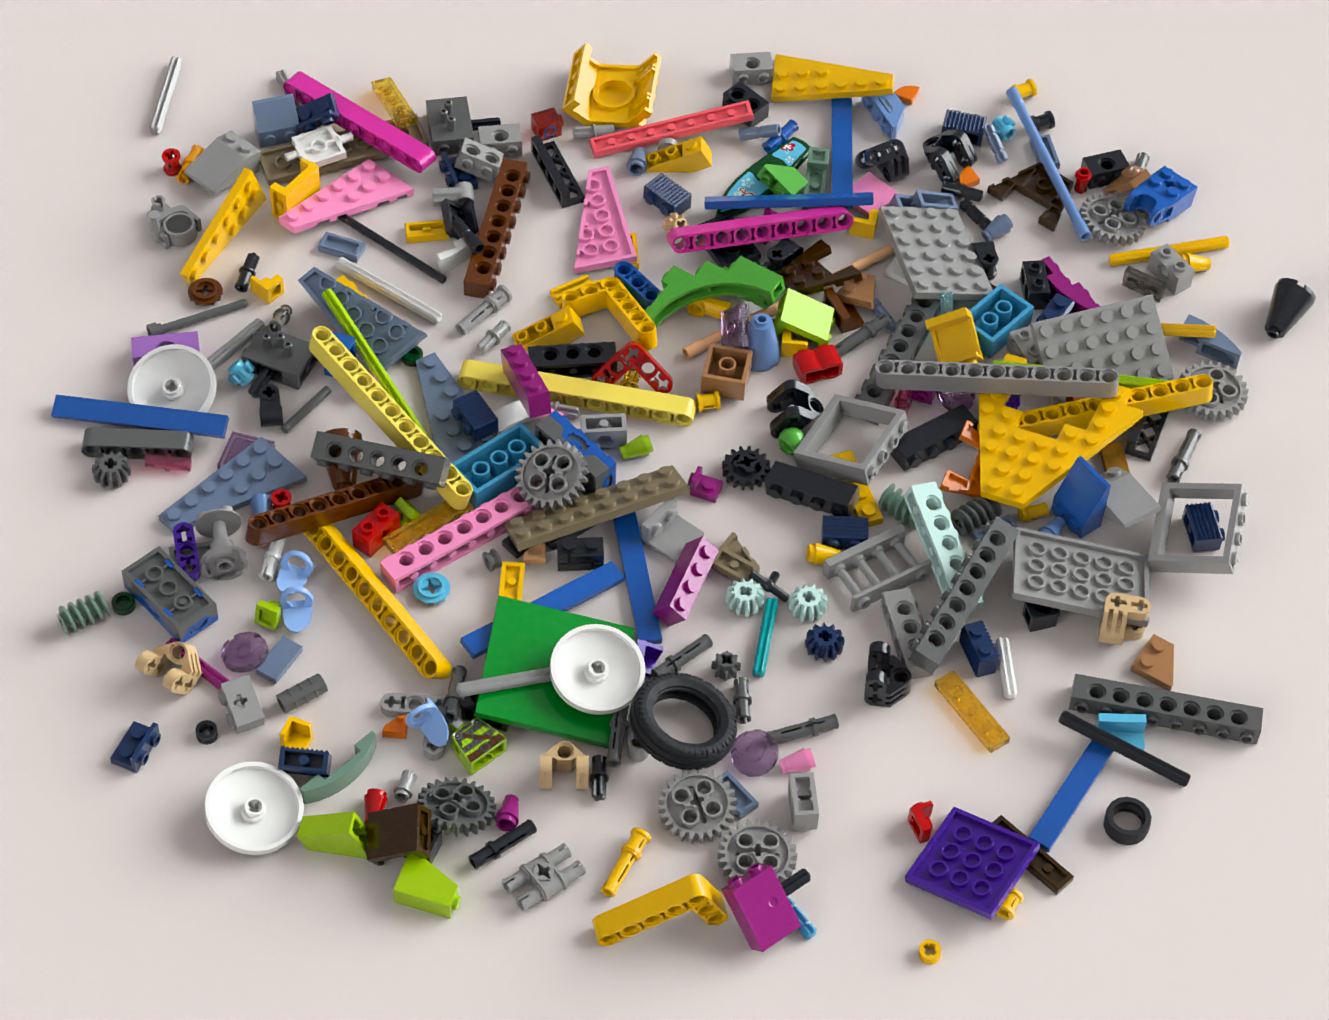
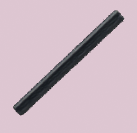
[1058,710,1191,787]

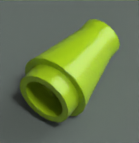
[619,434,654,460]

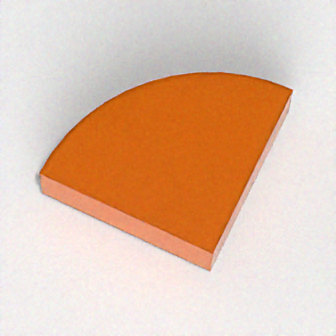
[894,86,920,105]
[959,165,980,187]
[382,714,408,739]

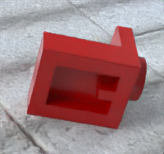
[907,801,934,844]

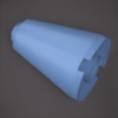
[738,313,781,372]

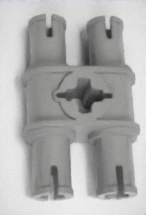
[502,843,586,911]

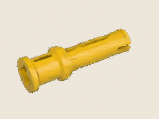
[600,827,651,897]

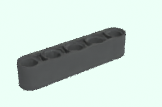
[81,427,194,461]

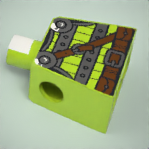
[450,717,506,776]

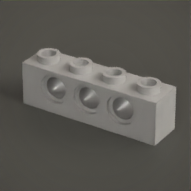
[881,588,933,680]

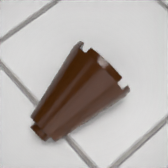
[326,428,363,490]

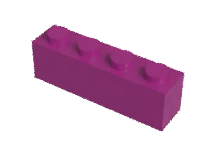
[500,344,552,419]
[652,536,719,627]

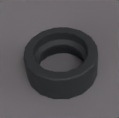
[1103,797,1152,845]

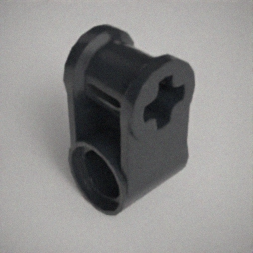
[766,238,804,273]
[971,241,999,280]
[259,384,283,427]

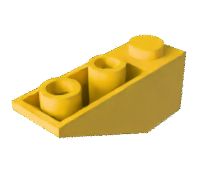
[646,136,712,173]
[512,306,585,351]

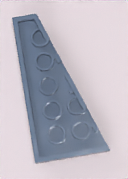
[298,267,428,370]
[416,352,495,463]
[158,436,307,533]

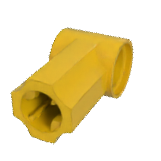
[687,297,733,321]

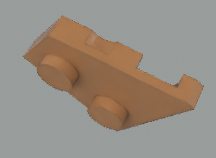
[1103,165,1151,196]
[836,272,876,310]
[1130,634,1174,691]

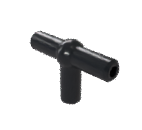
[748,570,790,602]

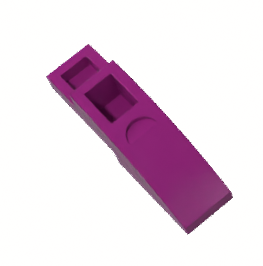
[1042,256,1100,313]

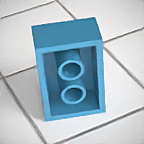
[970,284,1034,359]

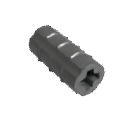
[276,673,328,713]

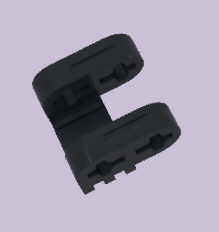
[923,129,978,183]
[855,139,909,183]
[766,380,824,439]
[864,641,912,707]

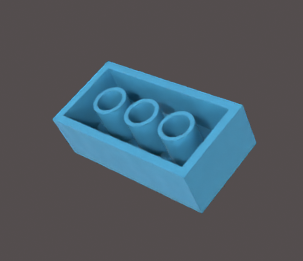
[452,422,548,509]

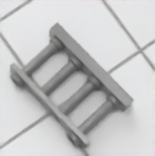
[823,524,932,612]

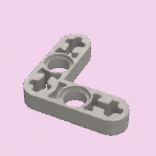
[380,693,448,761]

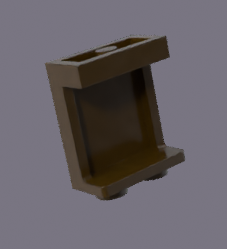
[365,803,431,866]

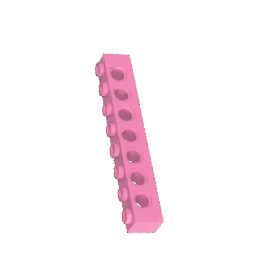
[380,483,542,593]

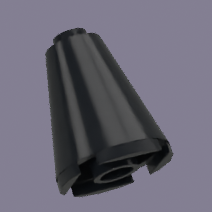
[1264,278,1316,339]

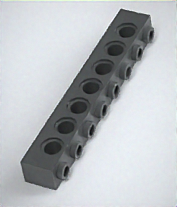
[854,296,945,426]
[908,516,1020,675]
[1069,674,1263,744]

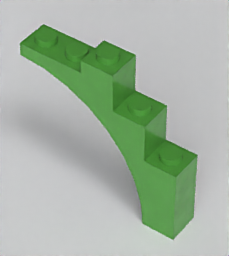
[645,256,785,328]

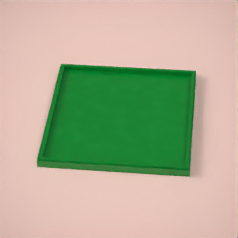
[474,595,635,748]

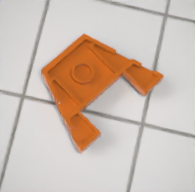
[939,420,981,497]

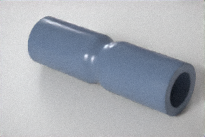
[738,124,781,141]

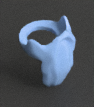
[276,550,315,595]
[280,586,314,633]
[405,697,449,747]

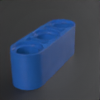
[614,261,660,311]

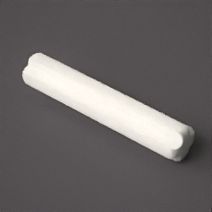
[996,637,1017,699]

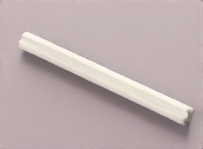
[336,257,442,324]

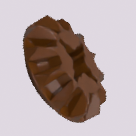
[188,278,223,307]

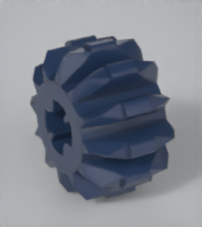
[805,622,845,662]

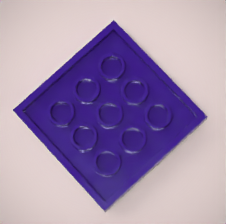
[905,807,1040,920]

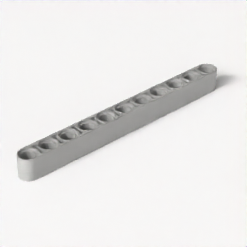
[875,359,1119,398]

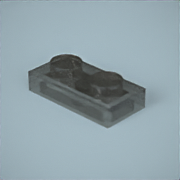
[1121,266,1167,303]

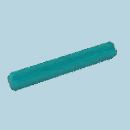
[752,597,778,678]

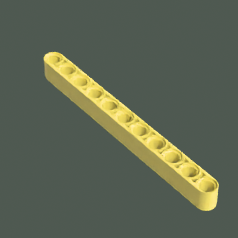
[309,326,473,510]
[457,360,697,427]

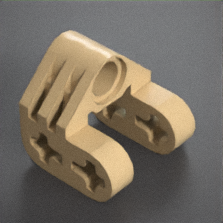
[1097,593,1151,646]
[135,641,202,695]
[540,741,589,789]

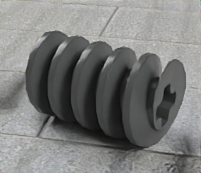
[951,495,1002,537]

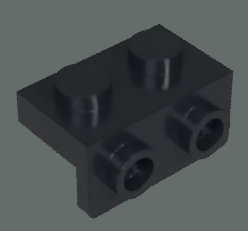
[440,198,479,240]

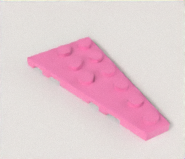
[574,166,637,274]

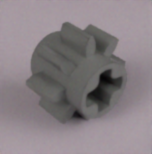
[711,651,741,681]

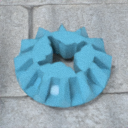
[413,572,450,605]

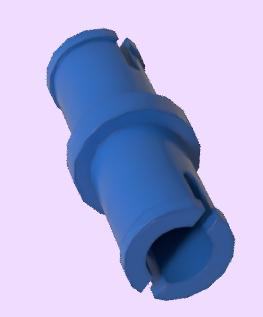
[762,119,799,153]

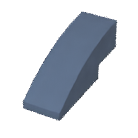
[888,190,959,211]
[1179,314,1242,369]

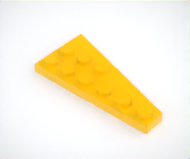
[771,54,894,103]
[180,167,267,285]

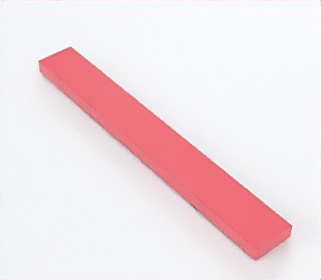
[589,100,754,159]

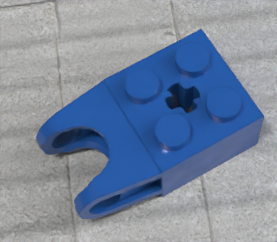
[1124,166,1198,226]

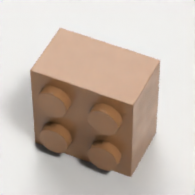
[701,343,753,401]

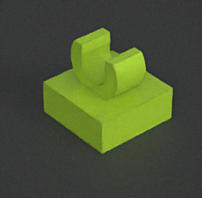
[394,497,424,527]
[254,600,281,631]

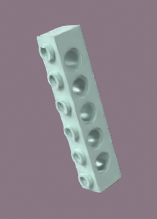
[904,481,983,613]

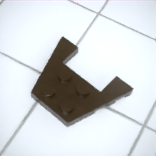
[987,162,1074,232]
[777,239,863,296]

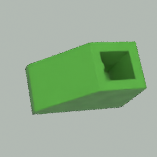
[757,164,808,195]

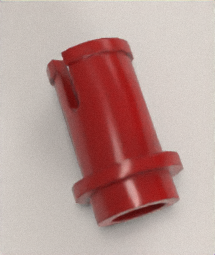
[1074,167,1092,194]

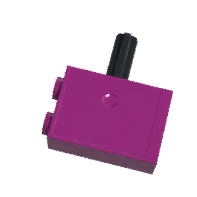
[721,863,811,952]

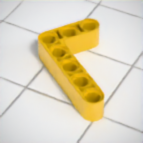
[561,277,658,350]
[592,874,728,946]

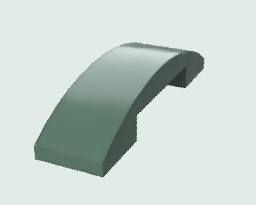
[802,147,830,210]
[300,731,376,804]

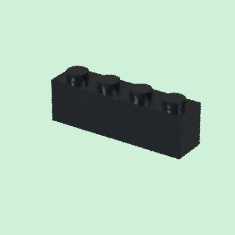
[890,404,979,471]
[765,461,860,516]

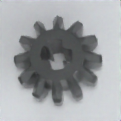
[92,450,131,490]

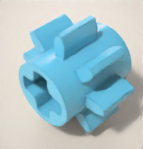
[991,115,1016,141]
[228,359,255,387]

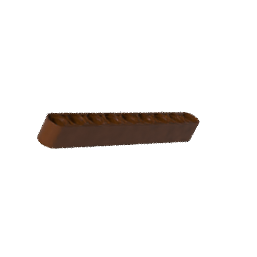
[245,472,424,546]

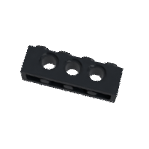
[528,342,618,378]

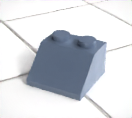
[252,93,300,148]

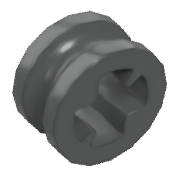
[482,548,502,572]

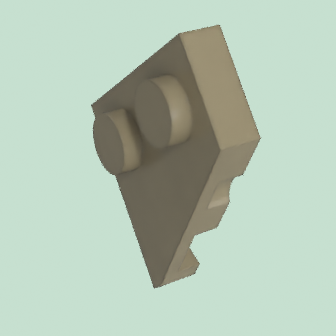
[711,532,760,582]

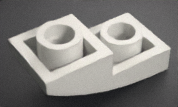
[437,238,473,274]
[493,400,537,434]

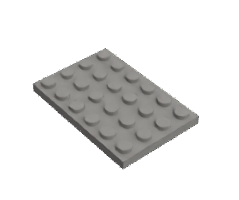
[878,206,993,301]
[1030,294,1174,405]
[1011,527,1149,627]

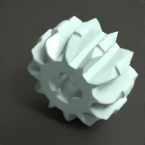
[725,578,765,617]
[789,583,828,624]

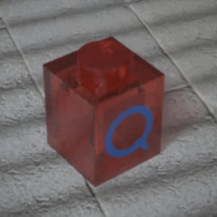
[531,107,564,141]

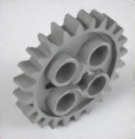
[1079,193,1147,247]
[1179,361,1249,422]
[515,439,589,511]
[658,768,737,844]
[717,819,798,883]

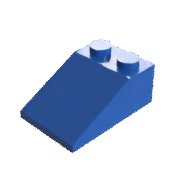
[1051,456,1111,539]

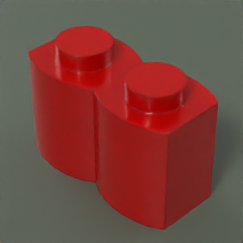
[792,345,843,384]

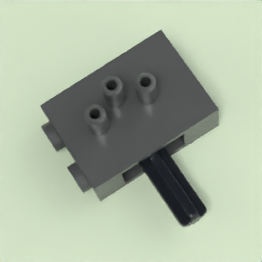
[426,96,501,156]
[241,325,318,398]

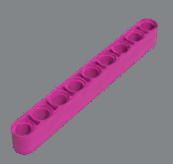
[283,71,436,173]
[666,206,853,253]

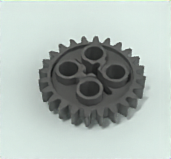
[417,777,496,837]

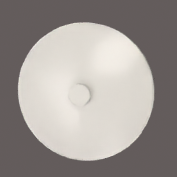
[127,344,217,413]
[549,624,645,715]
[204,761,304,855]

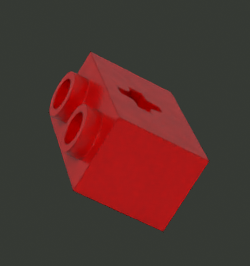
[352,502,401,558]

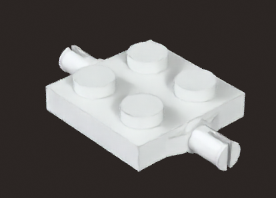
[284,125,354,167]

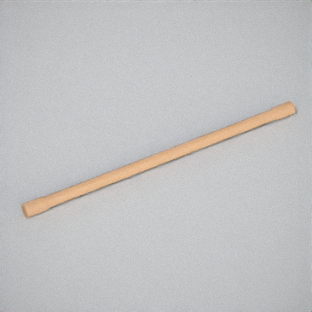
[682,244,895,359]

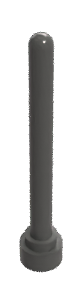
[146,299,248,336]

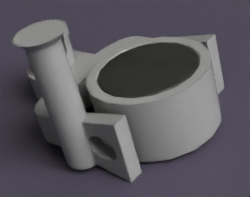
[147,195,202,249]

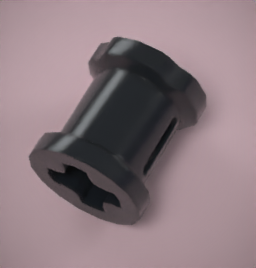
[1030,111,1055,133]

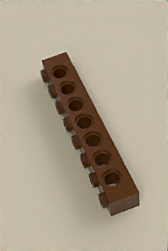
[463,158,530,299]

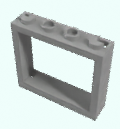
[794,394,909,486]
[1147,482,1249,574]

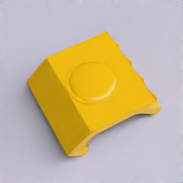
[562,43,661,128]

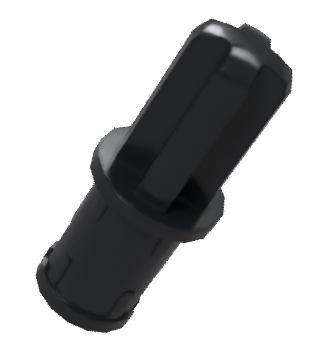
[941,180,983,202]
[234,252,260,293]
[589,755,609,801]

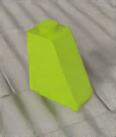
[297,811,367,859]
[393,855,461,919]

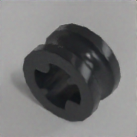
[195,720,218,745]

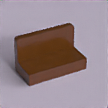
[823,287,864,334]

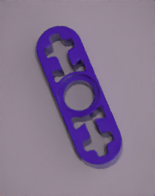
[173,522,201,582]

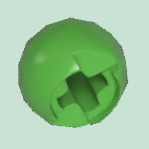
[778,427,804,455]

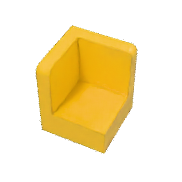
[849,209,879,239]
[249,274,284,304]
[781,329,808,358]
[279,715,313,750]

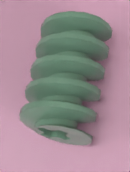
[878,483,916,530]
[57,591,110,636]

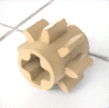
[662,213,689,239]

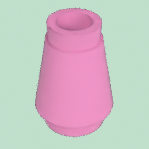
[779,748,816,774]

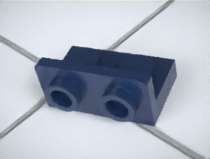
[295,93,340,133]
[439,152,478,190]
[110,721,161,773]

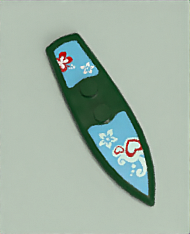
[715,137,810,217]

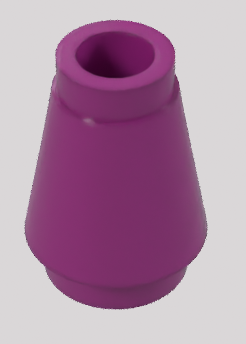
[495,794,519,831]

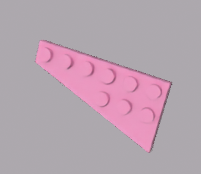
[279,159,414,234]

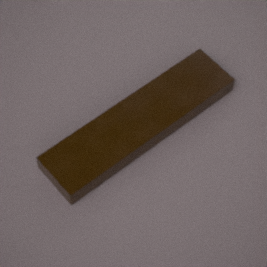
[992,815,1074,895]

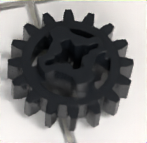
[722,446,771,491]

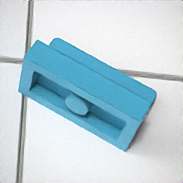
[1095,713,1147,750]

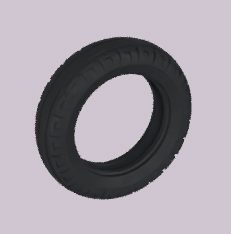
[630,673,737,770]

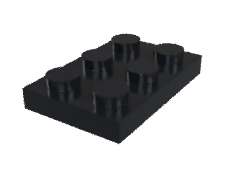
[697,212,761,268]

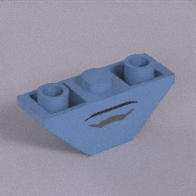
[861,93,905,140]

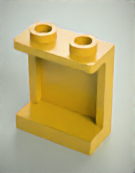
[269,158,321,219]
[925,307,984,363]

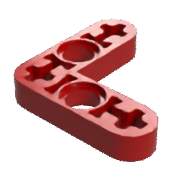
[591,341,673,393]

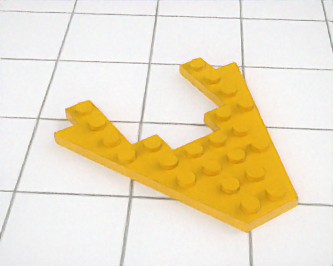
[979,353,1143,510]

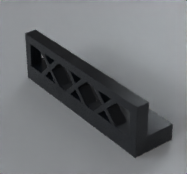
[531,135,585,208]
[1125,377,1169,461]

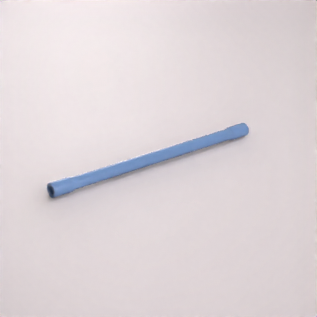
[1006,87,1091,241]

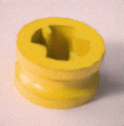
[918,939,941,965]

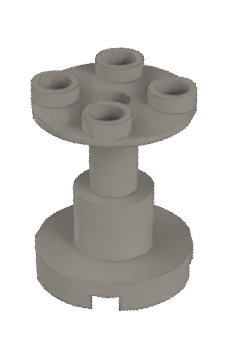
[195,505,248,581]

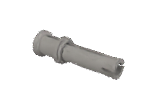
[455,285,512,336]

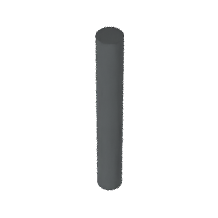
[281,386,331,434]

